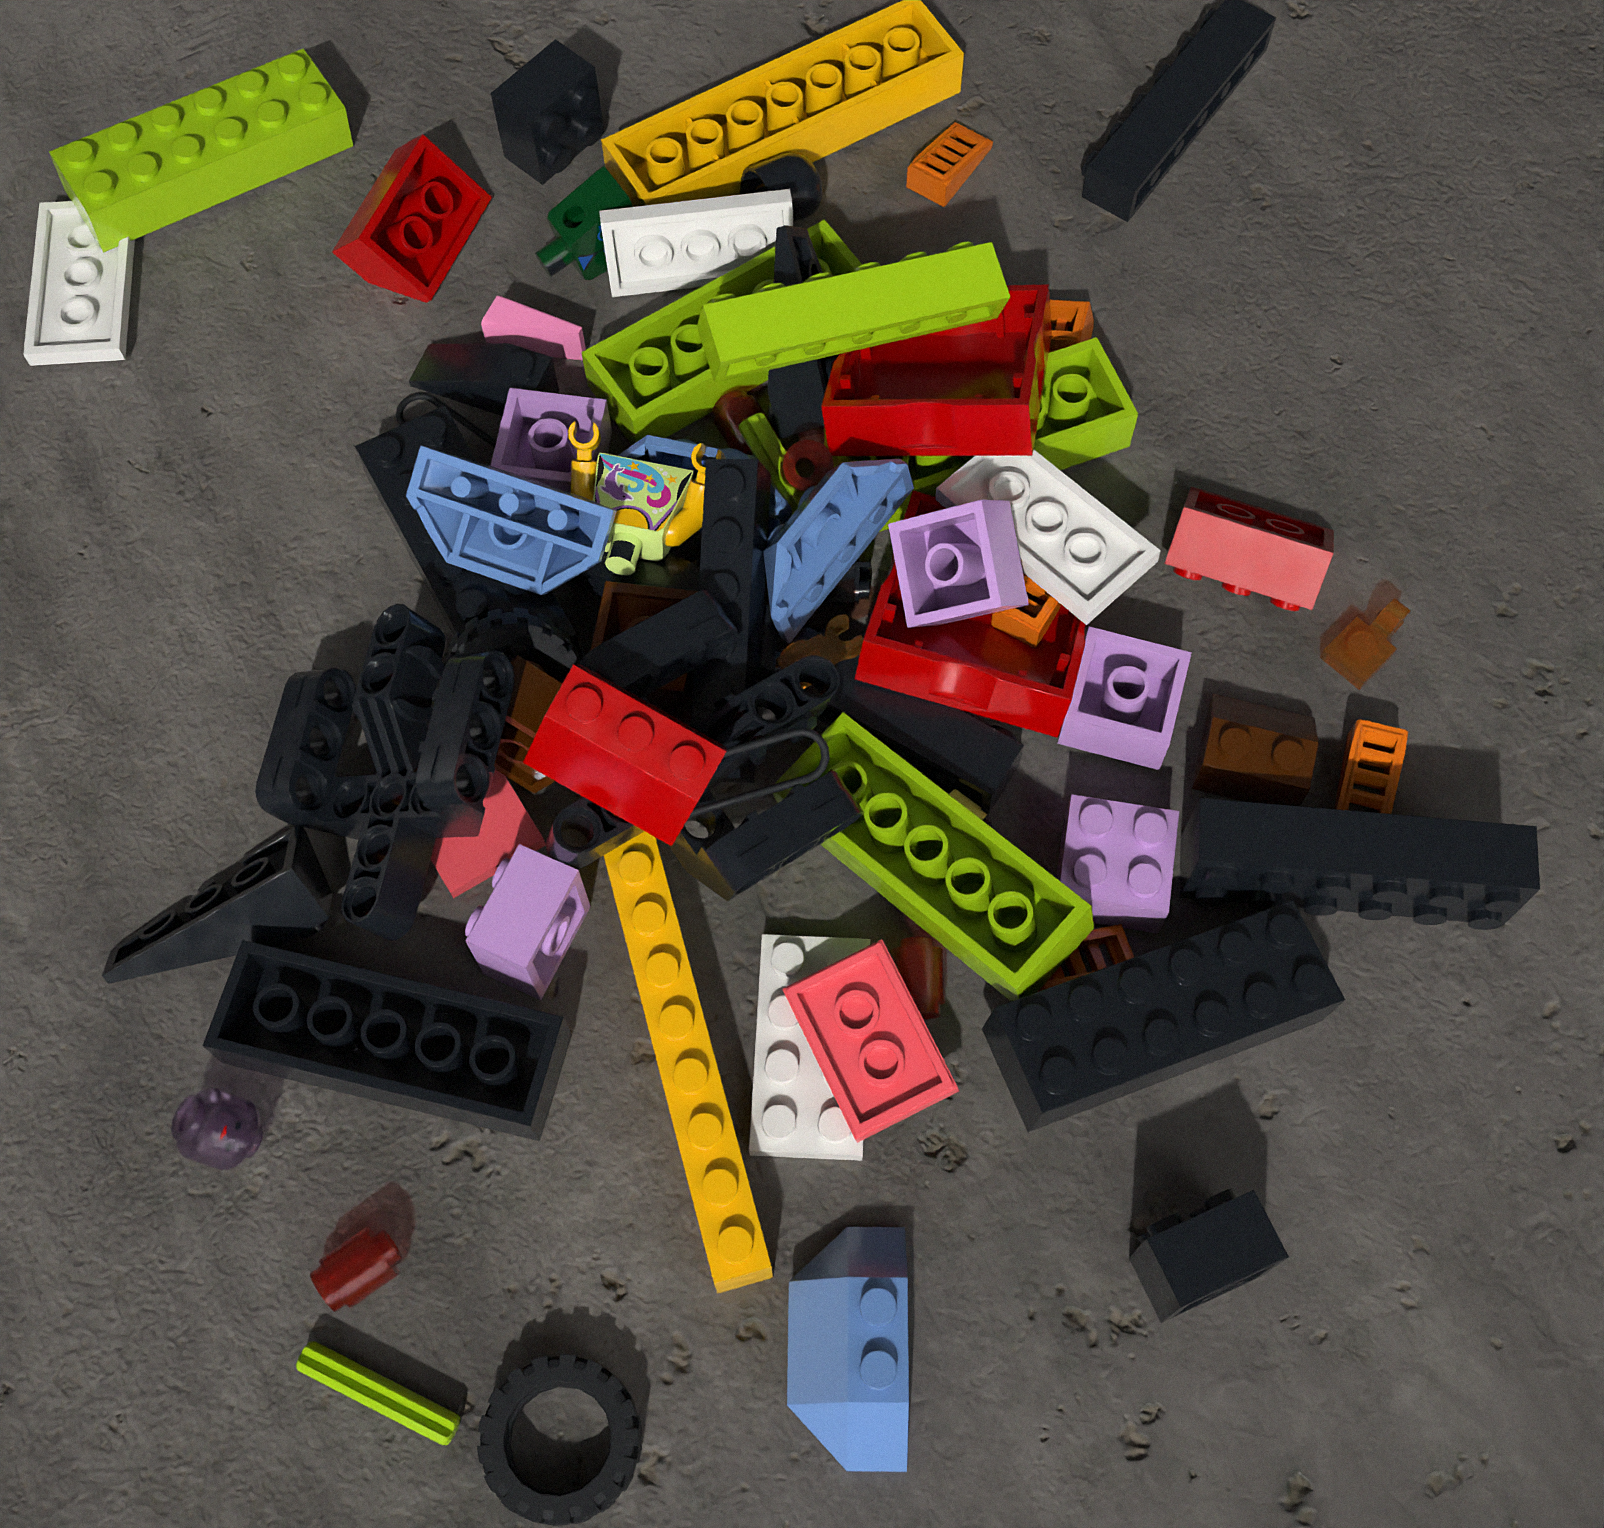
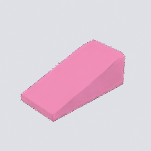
[481,296,586,360]

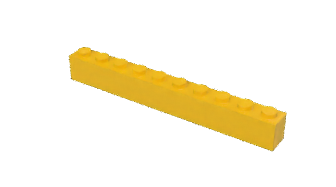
[604,813,773,1294]

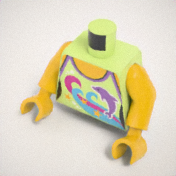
[568,421,726,575]

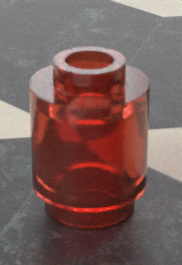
[713,390,779,456]
[779,440,834,493]
[890,937,946,1020]
[310,1226,403,1312]

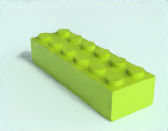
[49,48,353,253]
[581,219,862,445]
[824,337,1138,532]
[773,712,1094,1001]

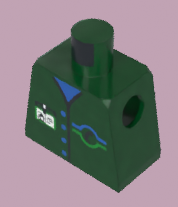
[535,166,633,280]

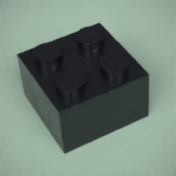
[490,39,605,185]
[1129,1188,1289,1323]

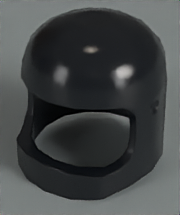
[740,152,822,222]

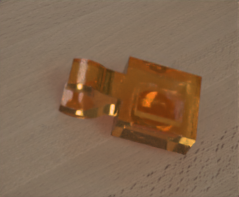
[1320,598,1411,690]
[775,614,864,689]

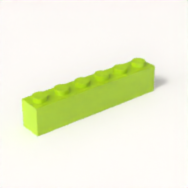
[697,242,1010,382]

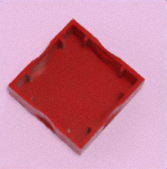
[821,284,1052,456]
[855,491,1086,738]

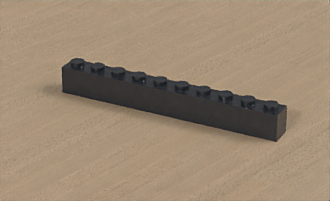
[570,550,1024,815]

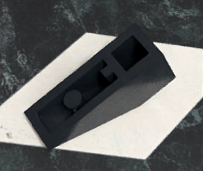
[409,343,559,416]

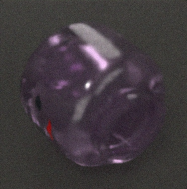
[171,1088,263,1170]

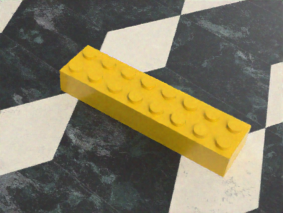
[601,0,964,207]

